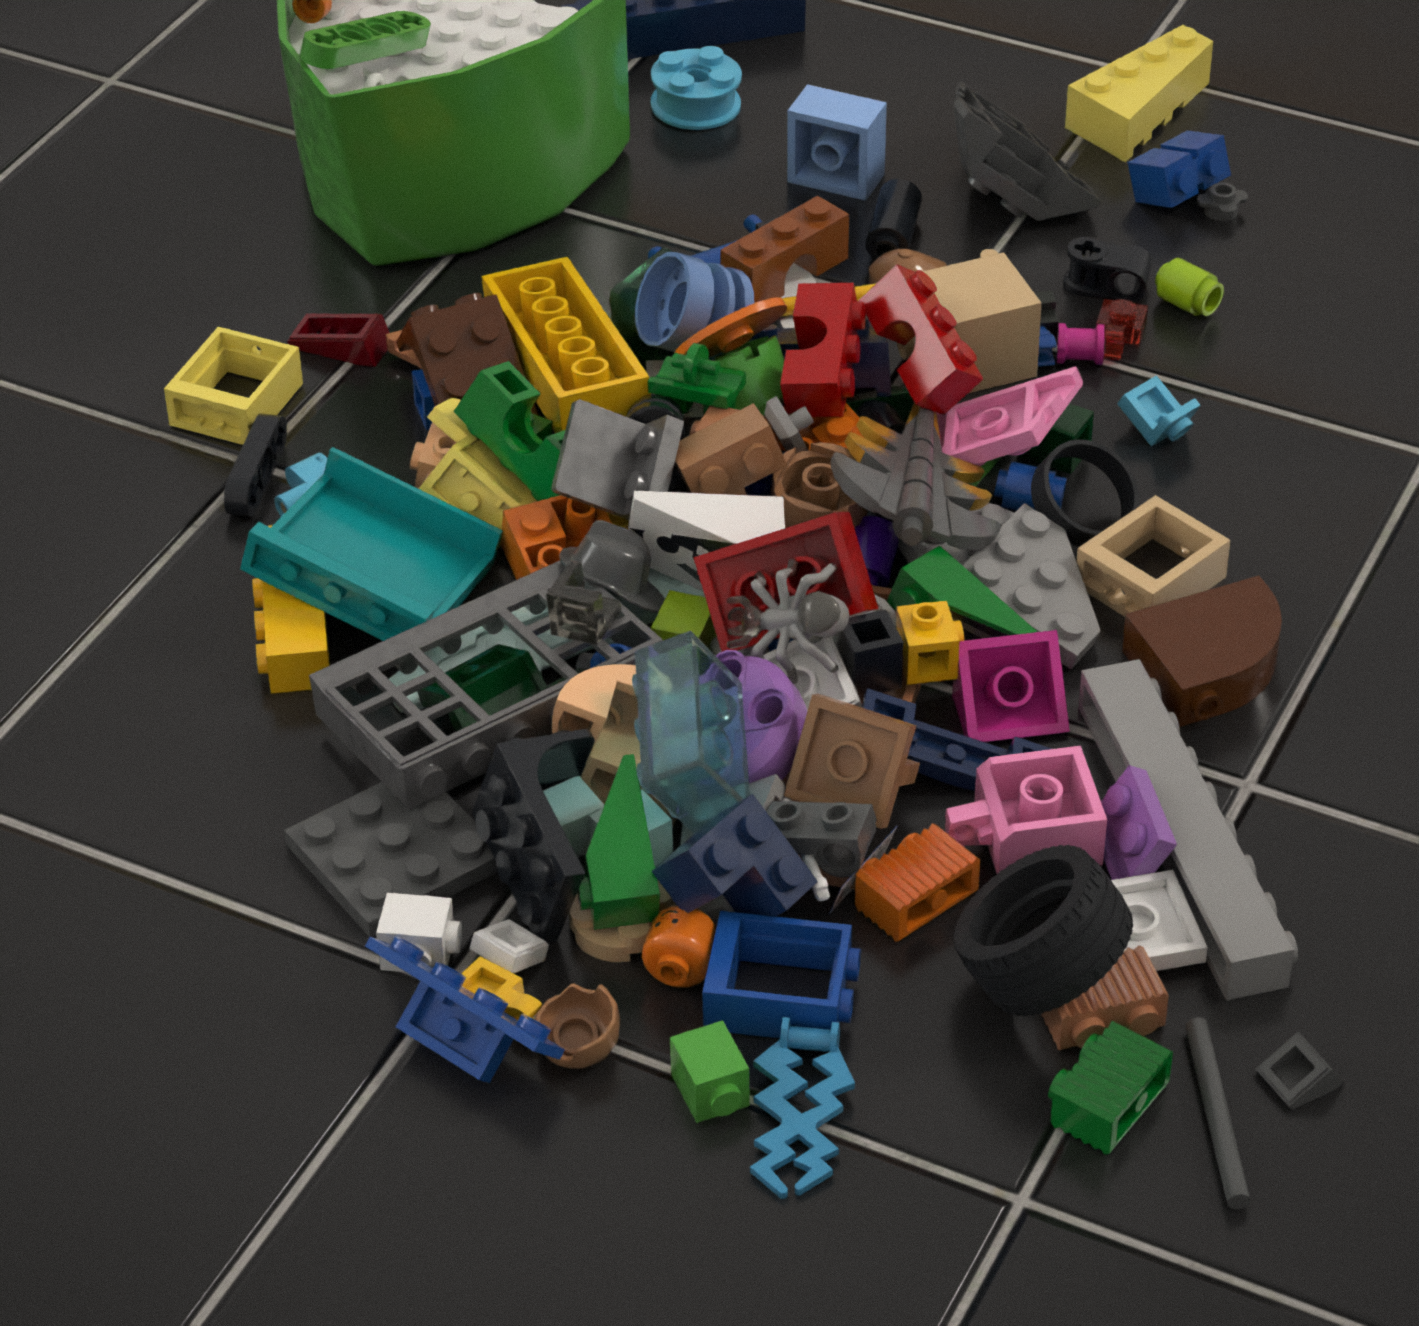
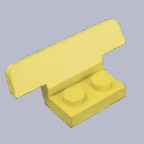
[419,398,537,545]

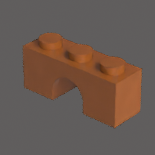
[720,196,849,302]

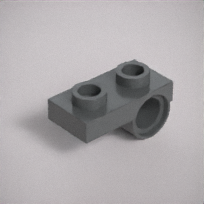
[767,801,877,878]

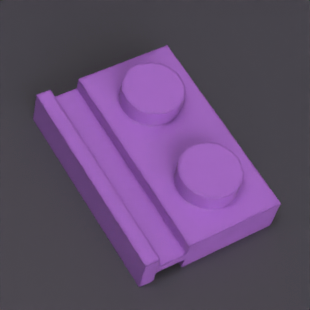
[1101,765,1177,880]

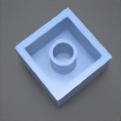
[787,84,887,201]

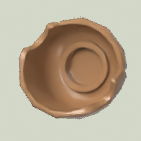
[535,983,620,1069]

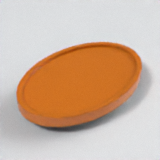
[675,297,787,357]

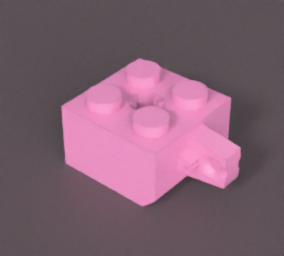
[945,746,1107,874]

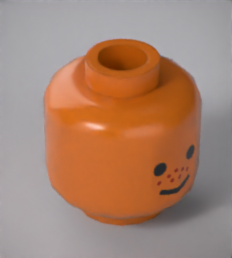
[642,906,717,988]

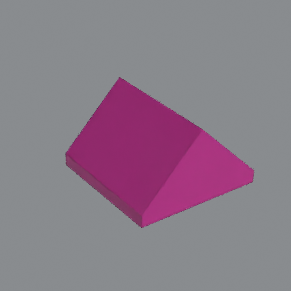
[952,630,1070,742]

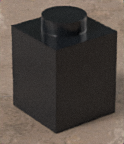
[837,610,904,697]

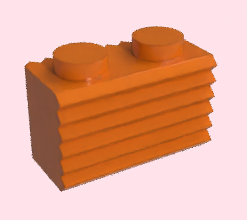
[855,823,980,942]

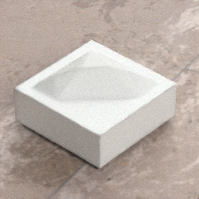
[469,919,549,973]

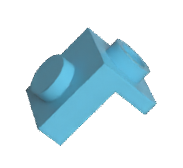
[1117,375,1201,447]

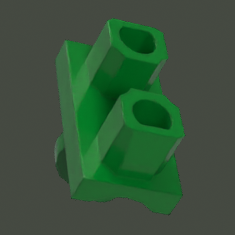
[648,343,746,414]

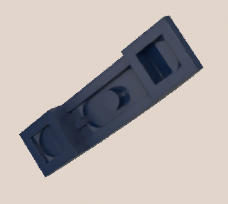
[862,688,1052,791]

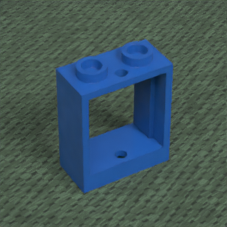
[702,911,861,1038]

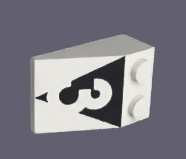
[628,491,785,591]

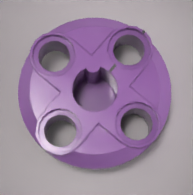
[653,650,807,799]

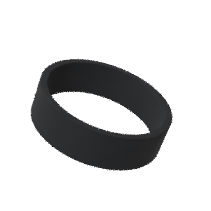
[1031,440,1139,547]

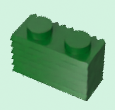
[1048,1021,1173,1155]

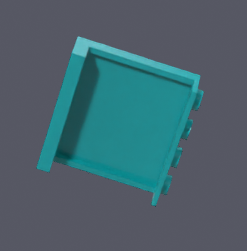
[240,447,503,641]

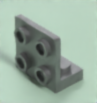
[551,399,684,520]

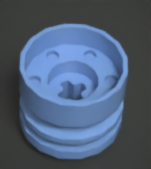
[635,252,754,361]

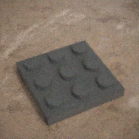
[284,782,497,937]

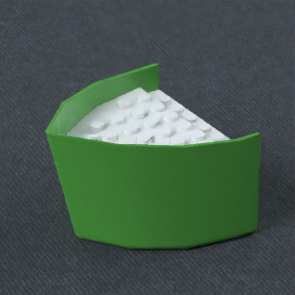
[277,0,630,266]

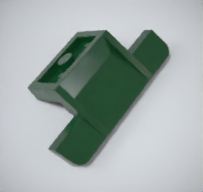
[417,644,586,732]

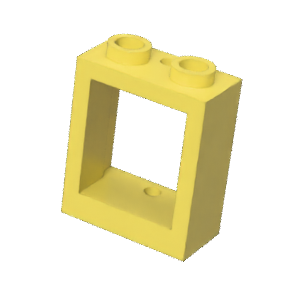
[164,327,303,445]

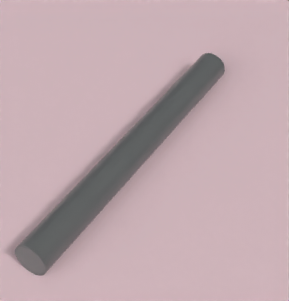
[1185,1017,1251,1210]

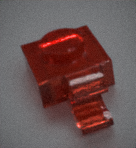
[1096,299,1148,361]

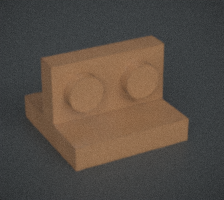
[784,694,920,829]

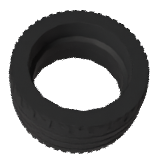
[953,845,1133,1017]

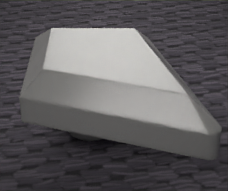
[764,396,814,453]

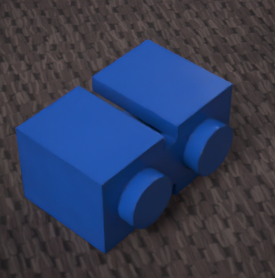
[1127,130,1231,208]

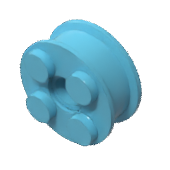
[650,46,742,130]

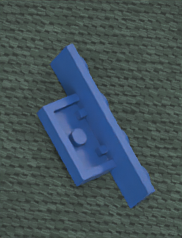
[365,936,565,1083]

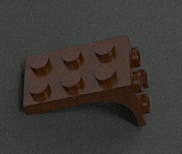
[396,293,539,416]

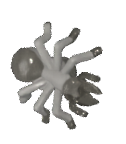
[727,559,849,684]

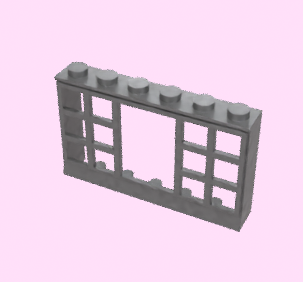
[309,560,673,810]

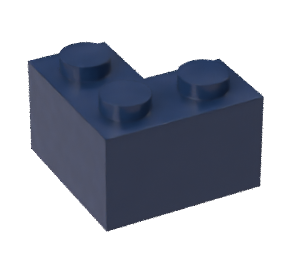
[652,793,818,917]

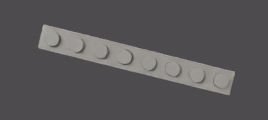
[1078,659,1298,1001]

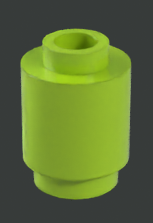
[1155,258,1224,316]

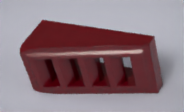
[287,313,390,367]

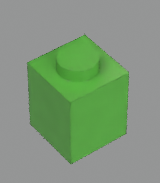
[670,1020,750,1123]

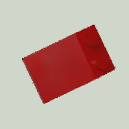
[693,512,879,652]

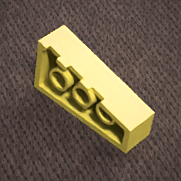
[1065,25,1213,163]

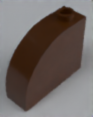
[1122,575,1282,727]

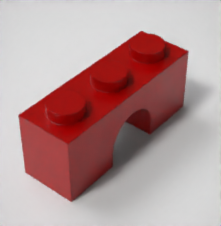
[858,264,983,415]
[780,282,866,417]

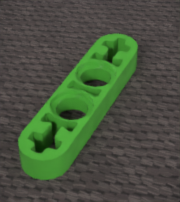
[299,11,431,69]

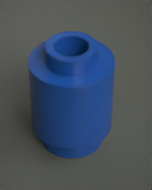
[994,461,1067,511]

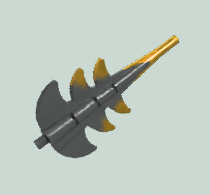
[830,402,1001,550]

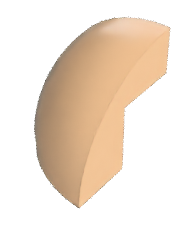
[552,664,672,804]

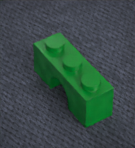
[453,361,565,501]

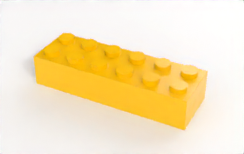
[482,257,651,433]

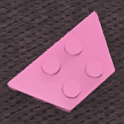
[936,366,1083,466]

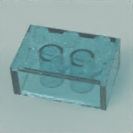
[632,631,750,834]

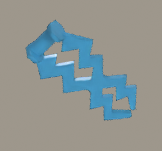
[750,1017,855,1199]

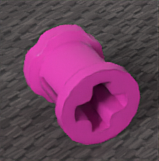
[1057,323,1104,365]

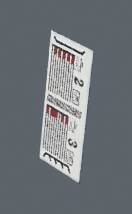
[829,826,897,914]

